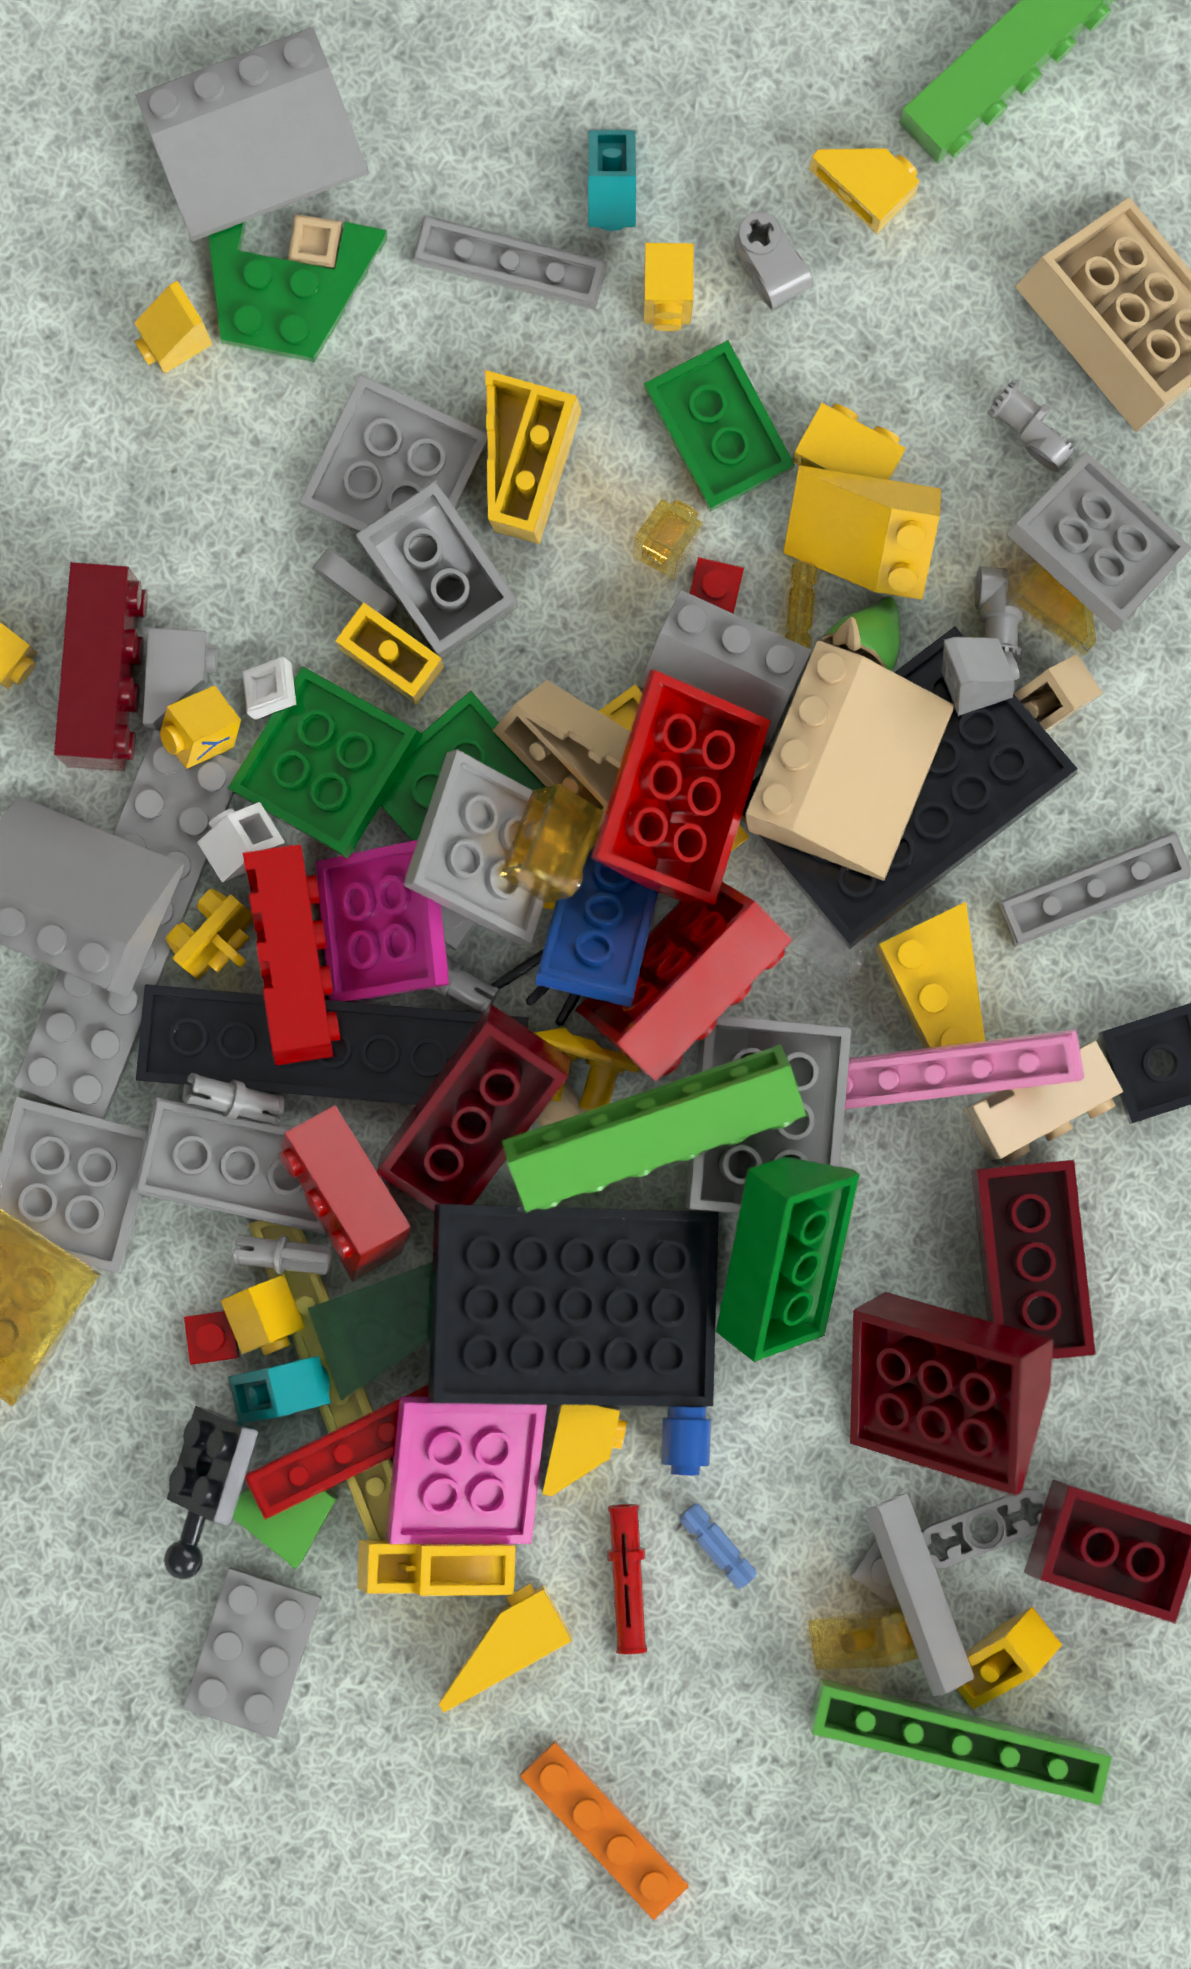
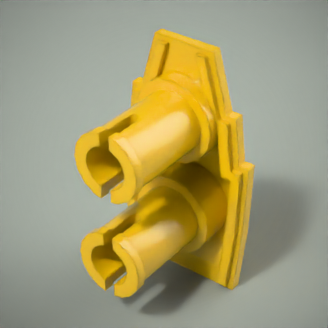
[534,1027,640,1110]

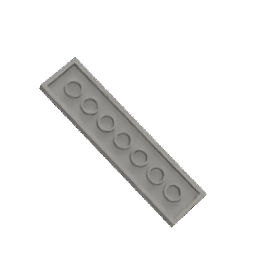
[13,730,242,1119]

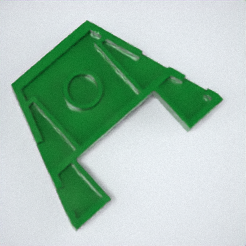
[209,221,388,362]

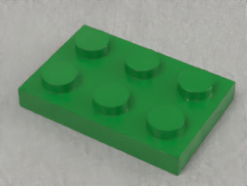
[644,340,795,512]

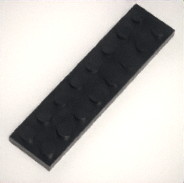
[136,984,529,1105]

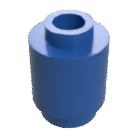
[661,1406,711,1476]

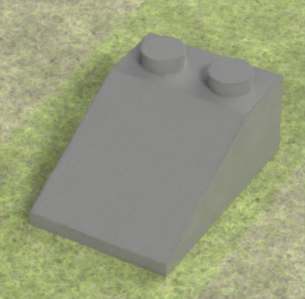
[356,481,517,659]

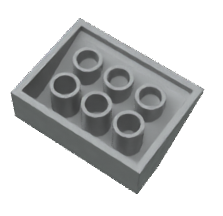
[135,27,369,242]
[0,796,186,998]
[684,1015,852,1214]

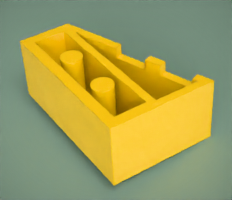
[485,370,582,545]
[875,902,985,1048]

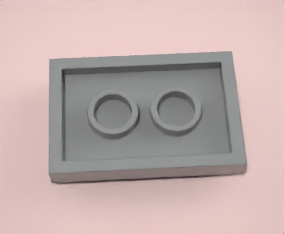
[183,1567,322,1739]

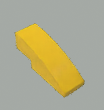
[357,1540,516,1596]

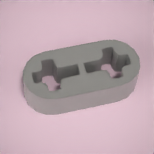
[312,548,398,618]

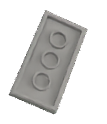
[134,1097,325,1234]

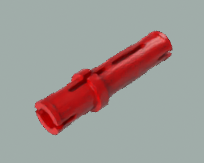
[607,1504,647,1654]

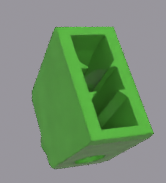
[232,1454,339,1569]

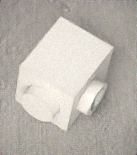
[197,802,285,883]

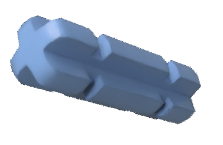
[680,1503,757,1589]

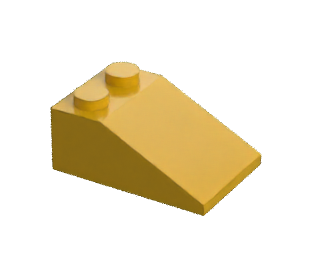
[783,465,941,600]

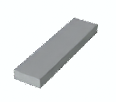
[412,215,607,310]
[997,831,1191,947]
[866,1493,975,1697]

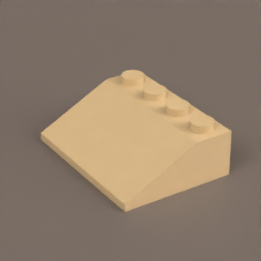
[1015,197,1191,432]
[746,640,954,881]

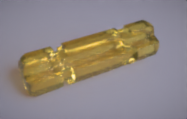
[785,561,818,649]

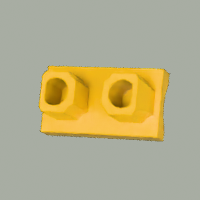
[165,888,253,981]

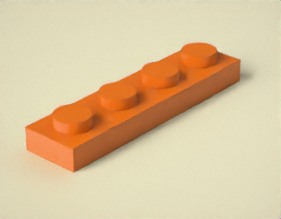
[520,1740,689,1920]

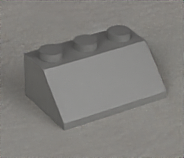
[638,590,812,748]

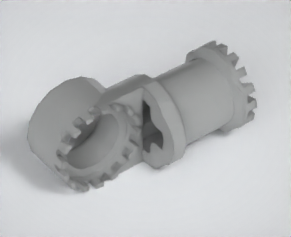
[987,380,1075,472]
[975,566,1023,662]

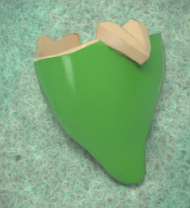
[820,596,901,671]

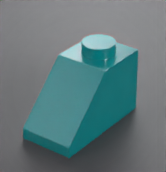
[588,130,636,231]
[228,1356,331,1423]

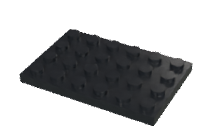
[741,626,1078,949]
[428,1204,719,1406]

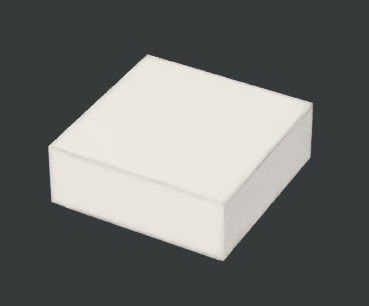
[242,656,296,720]

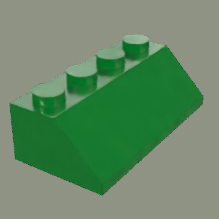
[716,1157,860,1362]

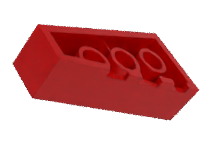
[243,844,341,1065]

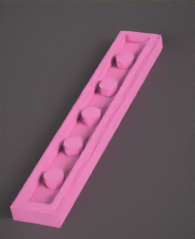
[845,1029,1085,1109]

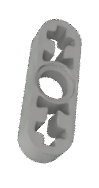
[921,1488,1047,1569]

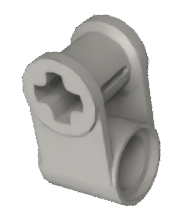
[735,211,813,310]

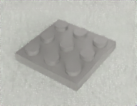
[299,374,488,533]
[1007,452,1191,632]
[403,750,573,946]
[0,1097,148,1274]

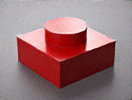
[689,557,744,614]
[184,1311,240,1365]

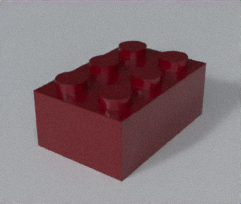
[1024,1479,1191,1624]

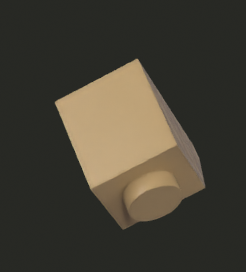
[1014,654,1103,732]

